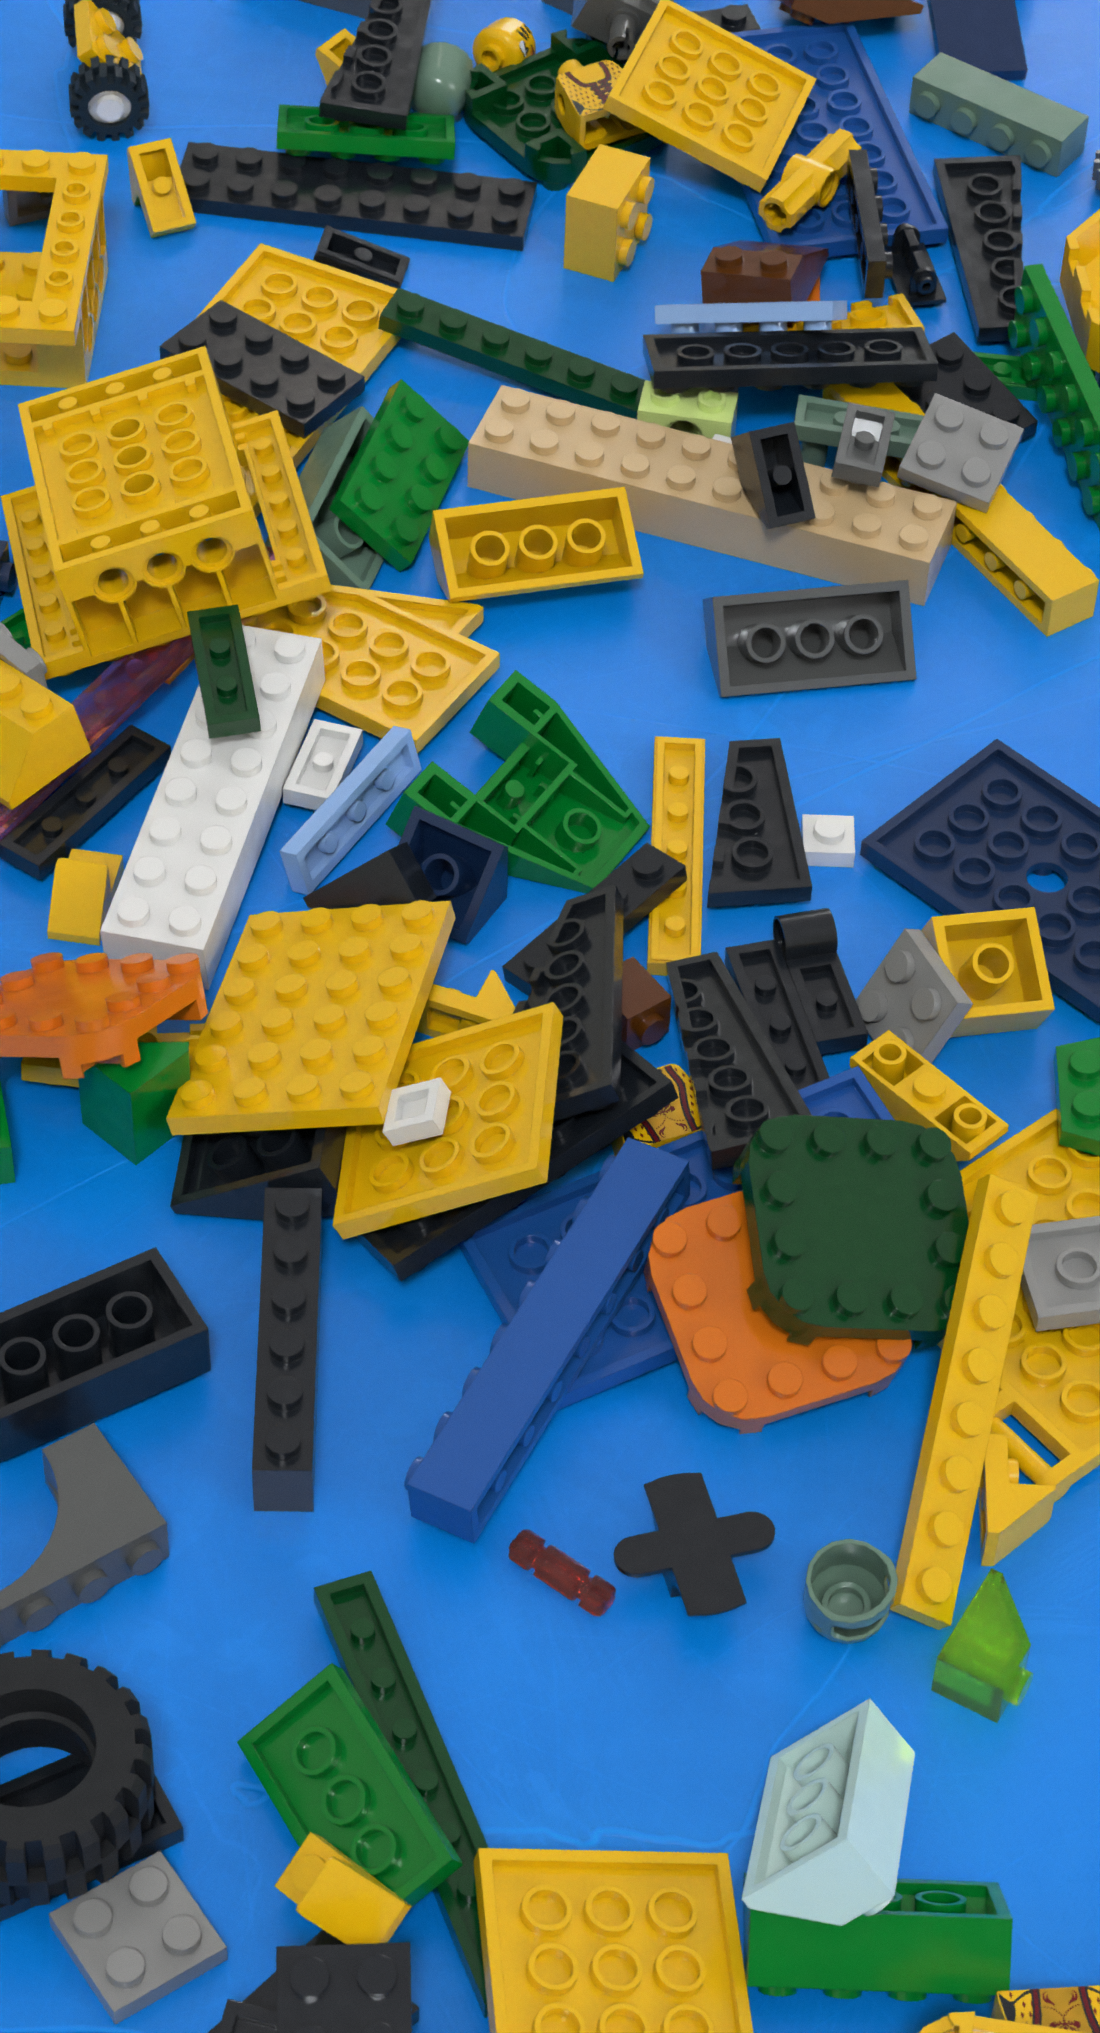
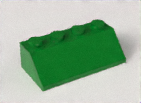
[743,1873,1013,2004]

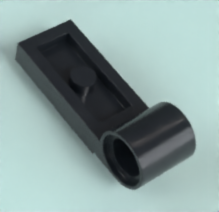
[773,908,868,1055]

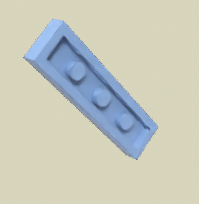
[655,300,847,333]
[279,726,422,895]

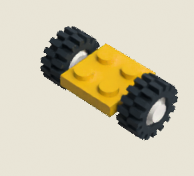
[63,0,150,141]

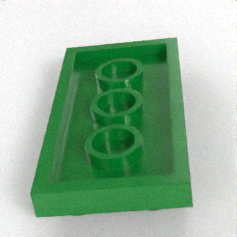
[276,104,455,164]
[329,379,469,572]
[237,1663,464,1908]

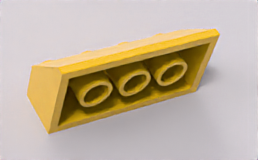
[429,487,644,603]
[0,659,92,810]

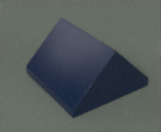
[399,805,508,944]

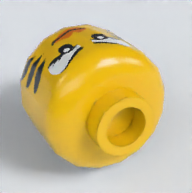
[472,17,536,72]

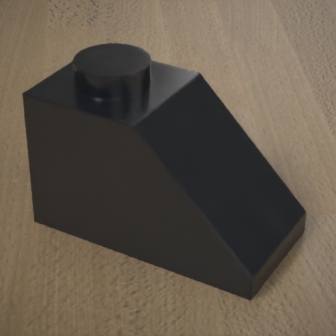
[731,422,816,529]
[303,842,437,909]

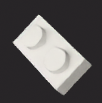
[283,719,363,810]

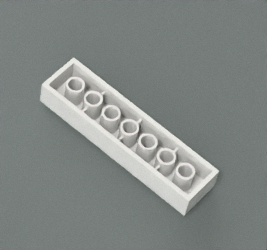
[100,625,325,990]

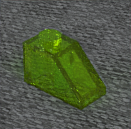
[931,1568,1033,1723]

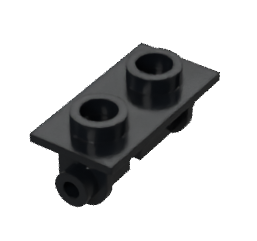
[886,223,947,306]

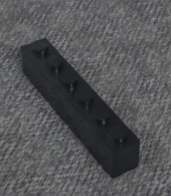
[252,1188,323,1512]

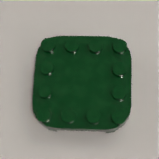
[463,29,666,191]
[732,1115,969,1350]

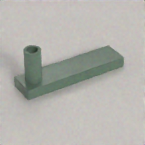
[794,394,924,468]

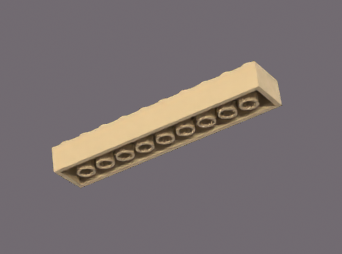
[467,385,957,606]

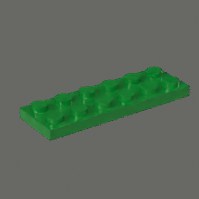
[1008,263,1100,531]

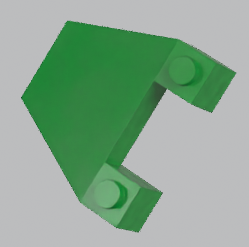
[385,670,650,893]

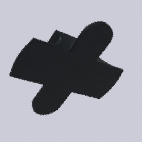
[614,1473,775,1616]

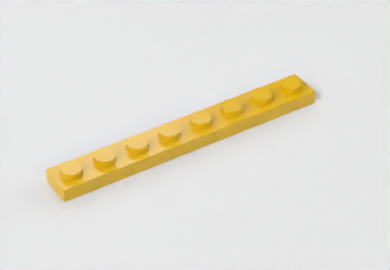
[890,1173,1038,1630]

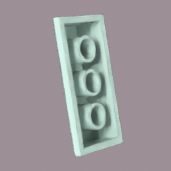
[742,1698,915,1926]

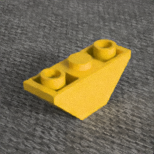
[849,1030,1009,1161]

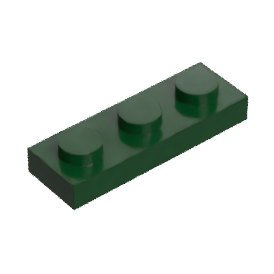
[187,604,261,739]

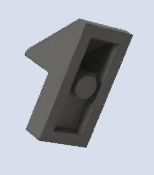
[831,402,895,488]

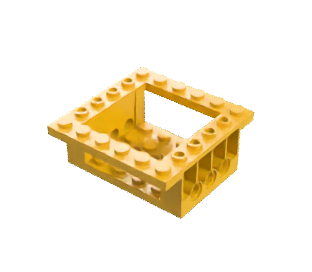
[0,149,109,388]
[0,346,333,680]

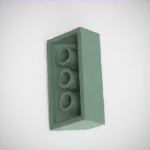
[265,406,384,590]

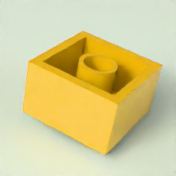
[563,144,655,282]
[921,907,1055,1038]

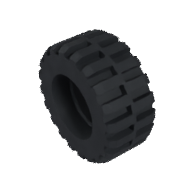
[0,1649,156,1906]

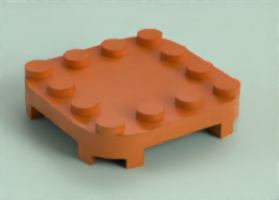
[0,952,208,1079]
[644,1190,912,1434]

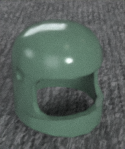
[411,42,474,118]
[803,1539,898,1644]

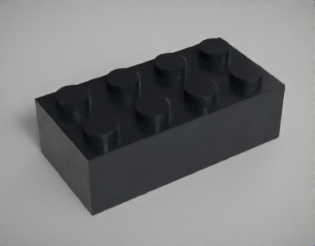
[0,1247,211,1462]

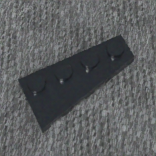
[707,738,812,908]

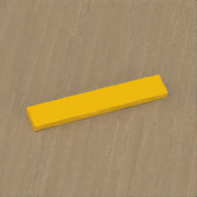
[647,736,705,976]

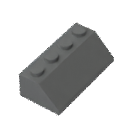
[703,580,917,697]

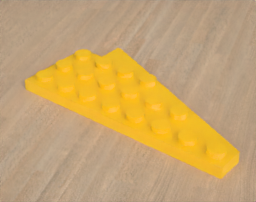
[106,569,500,754]

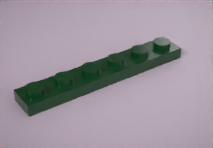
[378,288,645,419]

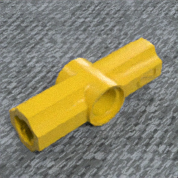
[758,128,861,233]

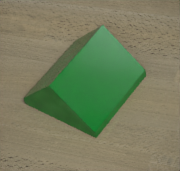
[78,1042,191,1165]

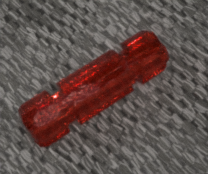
[508,1529,616,1617]

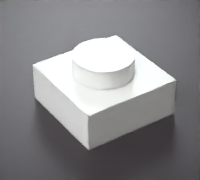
[801,814,855,868]
[382,1077,451,1146]

